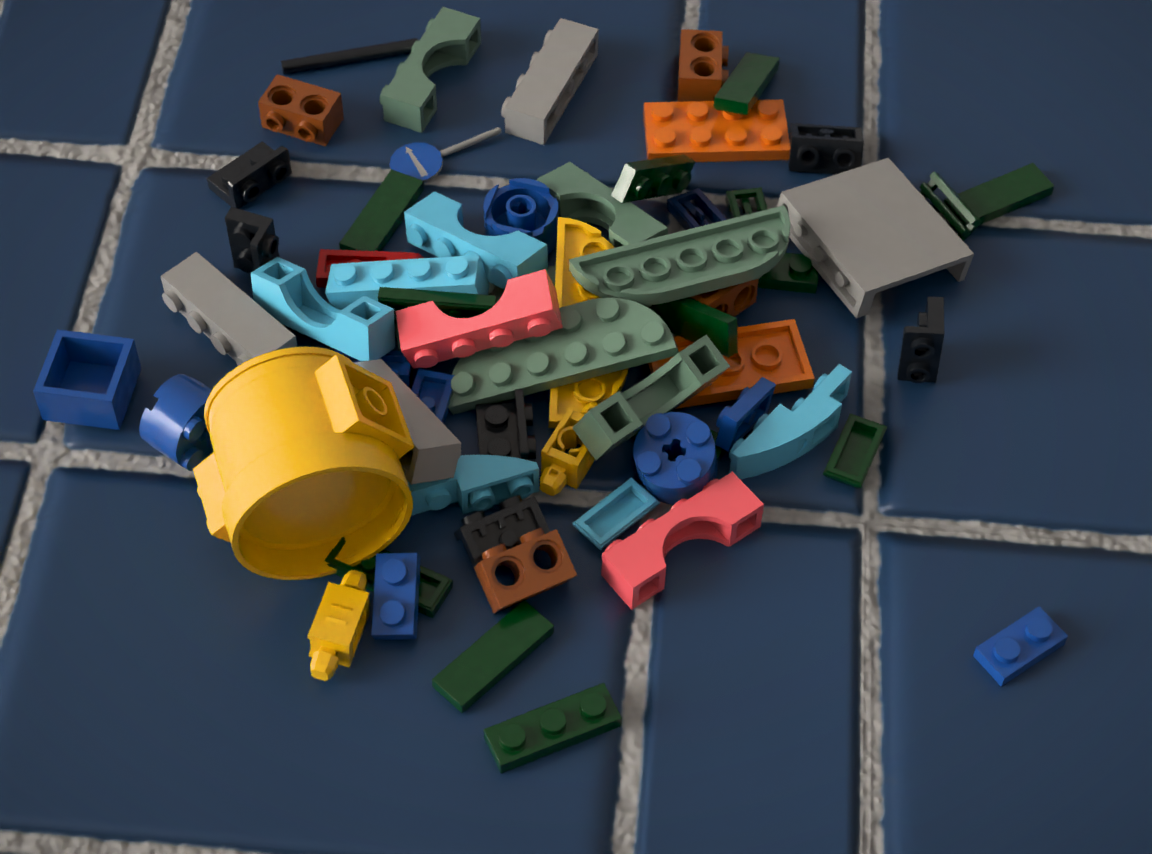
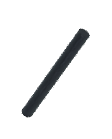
[281,38,417,74]

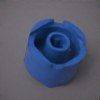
[483,178,558,254]
[139,374,213,471]
[633,412,718,505]

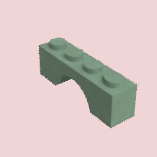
[380,7,481,133]
[536,162,668,248]
[572,334,730,461]

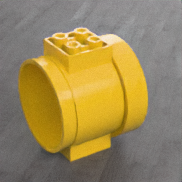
[193,346,414,580]

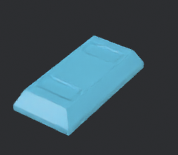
[572,477,660,551]

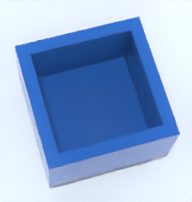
[33,329,141,430]

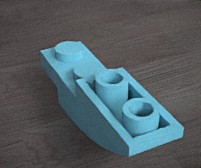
[729,364,852,479]
[406,455,539,516]

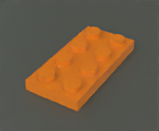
[643,99,790,162]
[648,319,815,409]

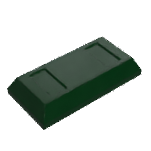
[823,413,887,488]

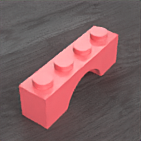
[395,269,563,369]
[601,471,764,610]

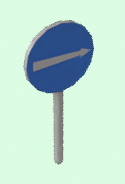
[389,127,502,183]

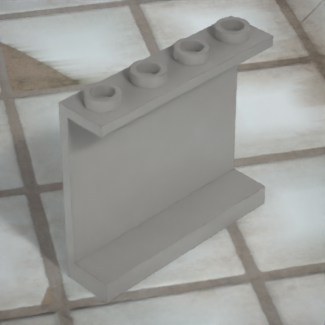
[777,158,974,318]

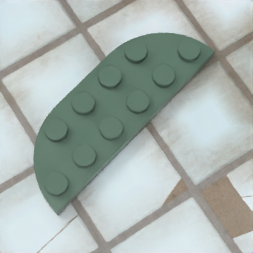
[569,205,790,307]
[448,297,679,415]

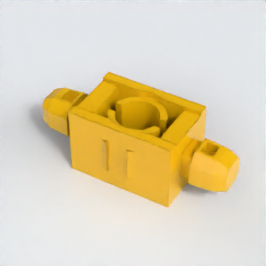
[540,402,598,496]
[308,570,370,681]

